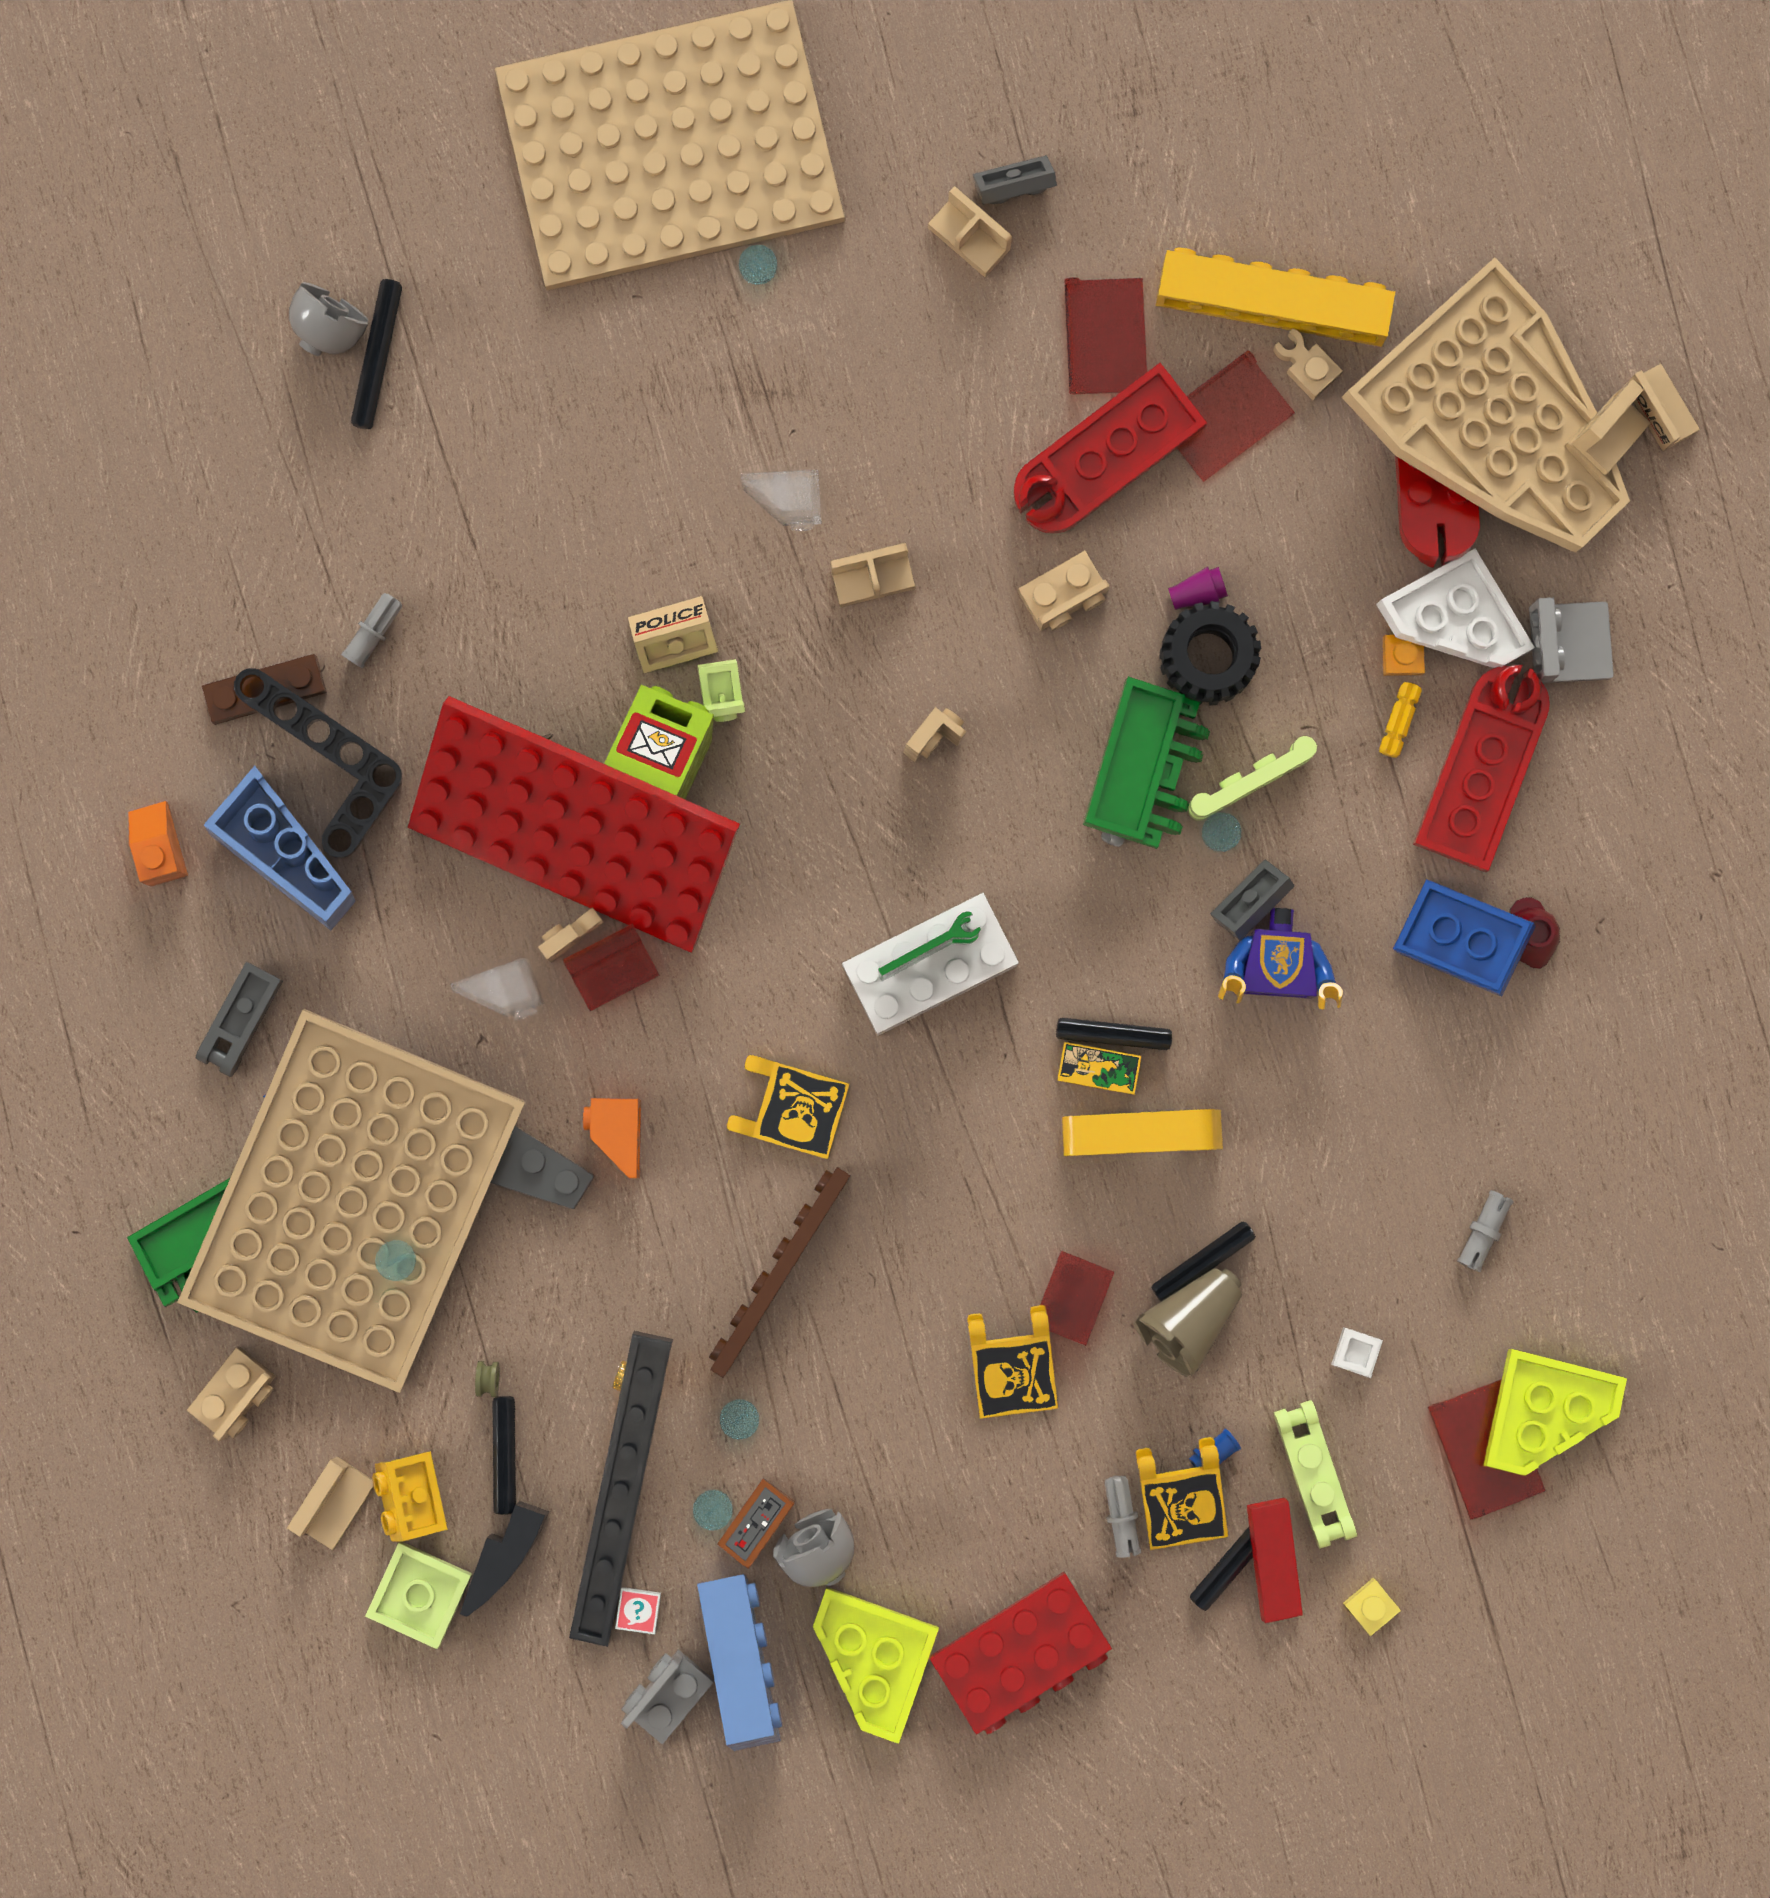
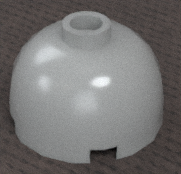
[289,282,369,356]
[773,1509,854,1587]

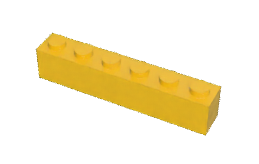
[1155,248,1396,347]

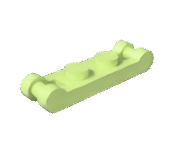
[1187,736,1317,821]
[1274,1400,1357,1549]

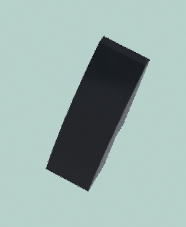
[460,1501,550,1617]

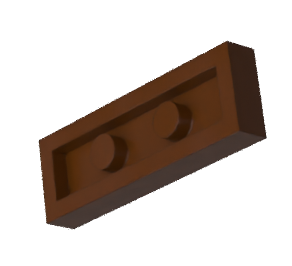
[202,654,327,725]

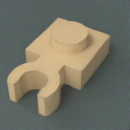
[1273,329,1343,400]
[538,908,604,963]

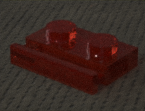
[563,924,660,1011]
[1039,1250,1114,1346]

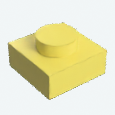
[1343,1578,1401,1636]

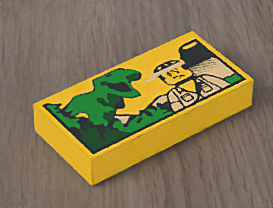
[1057,1042,1141,1095]

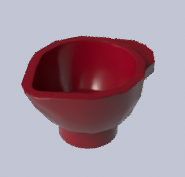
[1510,897,1560,969]

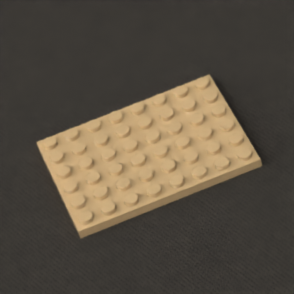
[495,0,845,291]
[177,1009,525,1393]

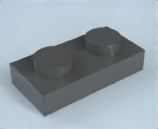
[973,155,1057,205]
[1210,859,1295,941]

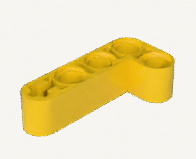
[1062,1109,1223,1156]

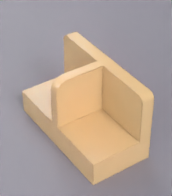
[928,186,1012,277]
[830,543,915,607]

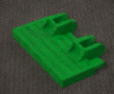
[1083,676,1210,849]
[127,1177,231,1313]

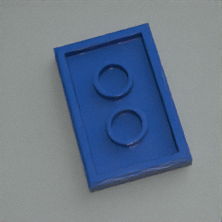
[1393,879,1536,997]

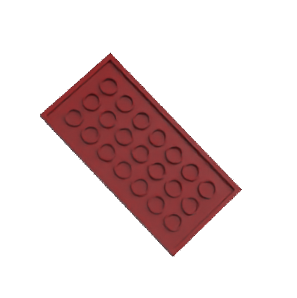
[407,696,740,953]

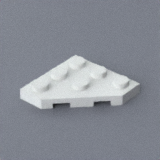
[1376,548,1535,668]

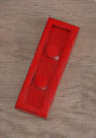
[1247,1497,1303,1623]

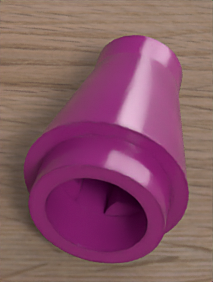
[1168,566,1228,610]

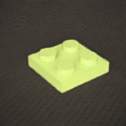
[365,1541,473,1649]

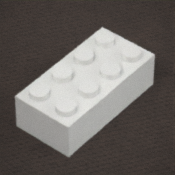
[842,893,1019,1036]

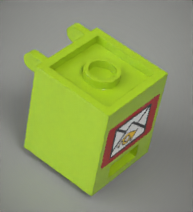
[604,685,714,799]

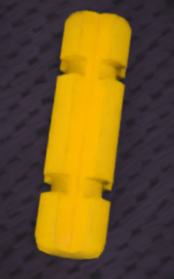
[1379,682,1422,758]

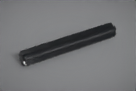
[351,279,402,429]

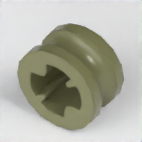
[475,1361,500,1397]

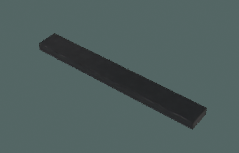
[569,1331,673,1647]

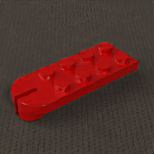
[1014,362,1207,534]
[1395,456,1480,568]
[1413,665,1550,872]

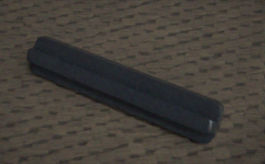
[1056,1018,1172,1050]
[1152,1222,1256,1301]
[492,1396,516,1515]
[1190,1527,1253,1611]

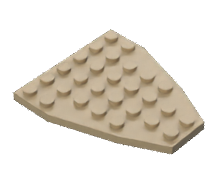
[1342,257,1630,553]

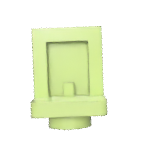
[697,659,745,722]

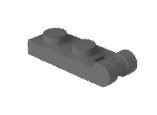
[195,962,283,1077]

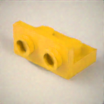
[372,1451,448,1542]

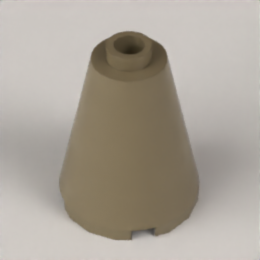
[1134,1268,1242,1377]

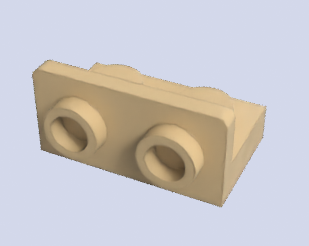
[1017,551,1110,631]
[903,707,966,762]
[187,1347,276,1441]

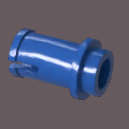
[1189,1428,1241,1468]

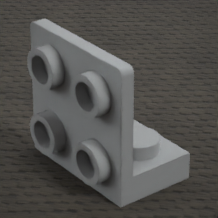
[1529,597,1613,683]
[621,1649,714,1744]

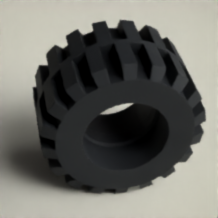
[1159,601,1261,706]

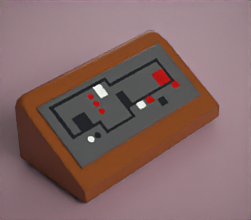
[717,1478,795,1569]

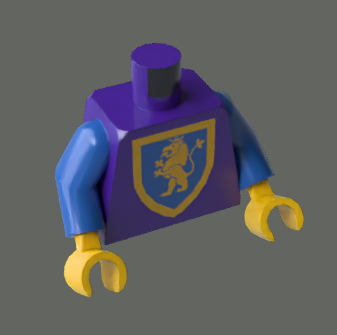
[1218,908,1343,1009]

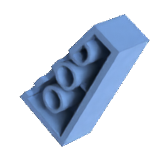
[204,766,356,931]
[697,1574,782,1751]

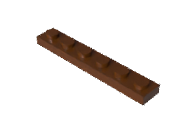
[709,1167,851,1378]

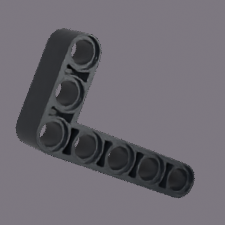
[234,668,402,858]

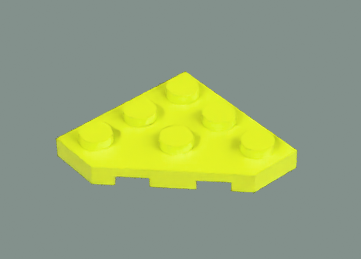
[1483,1349,1627,1476]
[813,1587,939,1744]

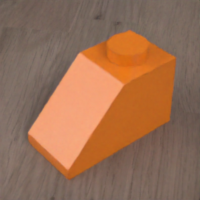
[128,801,188,887]
[583,1098,641,1178]

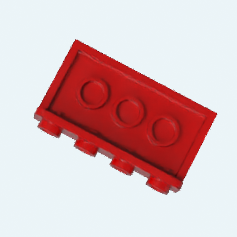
[929,1571,1112,1735]

